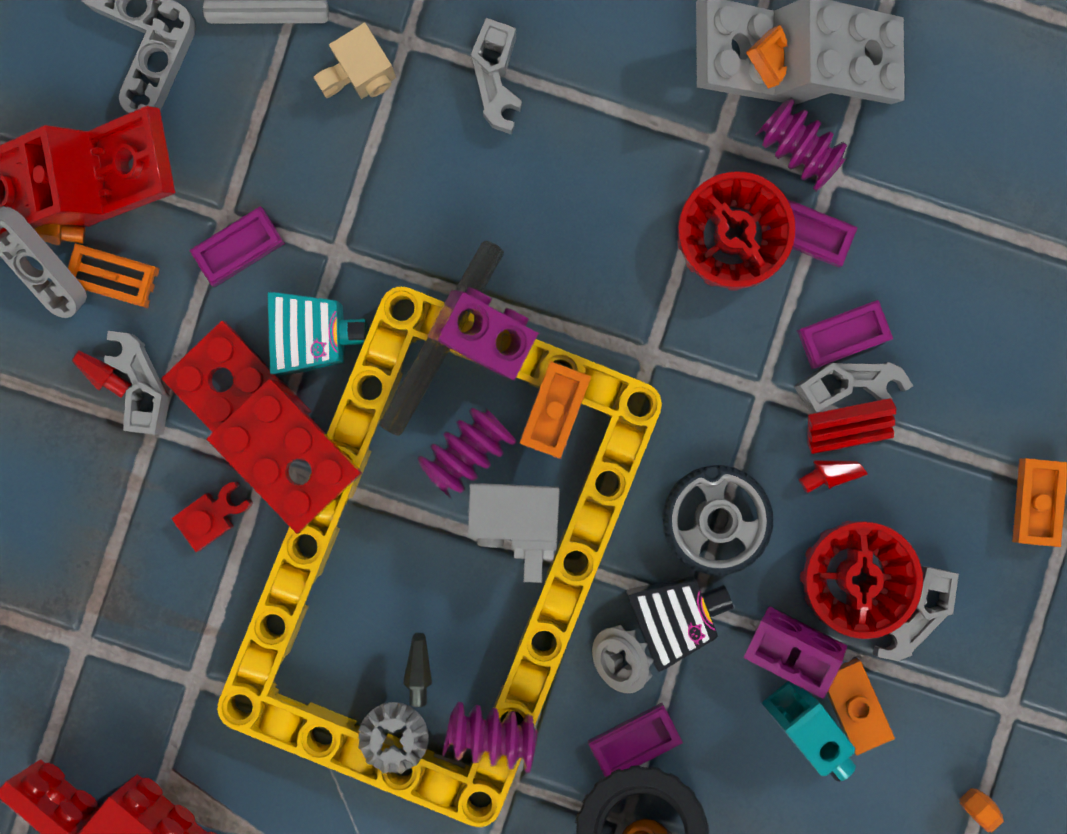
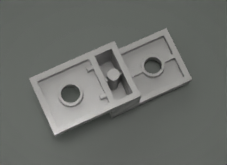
[696,0,905,105]

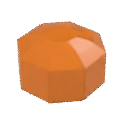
[959,788,1004,833]

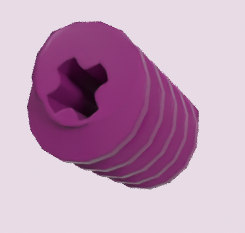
[754,97,848,192]
[417,407,516,499]
[442,701,538,773]

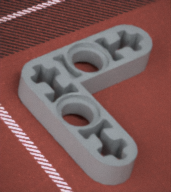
[81,0,196,114]
[0,206,87,318]

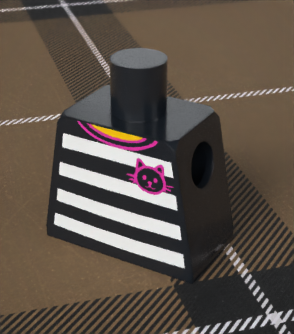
[626,577,734,672]

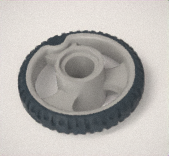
[663,465,774,575]

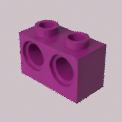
[427,287,538,380]
[743,606,848,699]

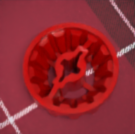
[677,171,796,291]
[800,521,923,639]

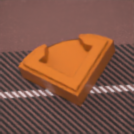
[746,25,788,89]

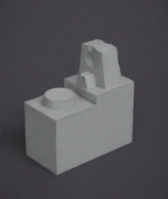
[468,483,559,583]

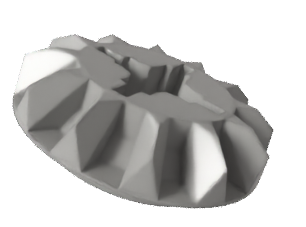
[592,625,654,693]
[359,702,429,774]

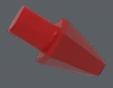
[71,350,131,398]
[799,460,868,493]

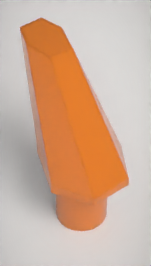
[34,224,85,245]

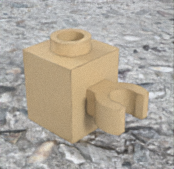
[314,22,396,99]

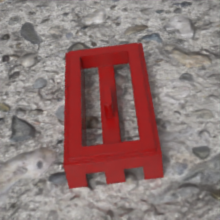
[807,398,897,454]

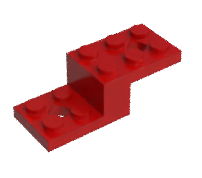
[0,106,175,235]
[161,320,363,534]
[0,759,216,834]

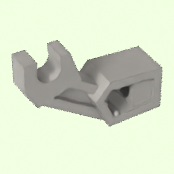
[471,18,522,135]
[104,331,170,435]
[794,362,913,413]
[873,565,959,661]

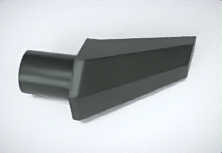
[403,633,432,707]

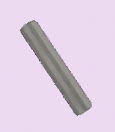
[203,0,329,24]

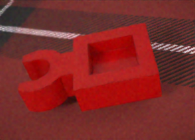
[171,482,253,552]

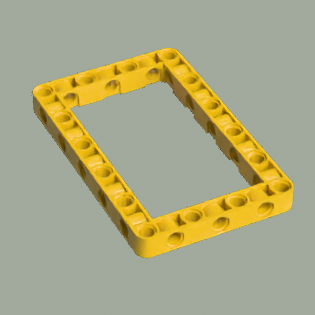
[217,286,662,827]

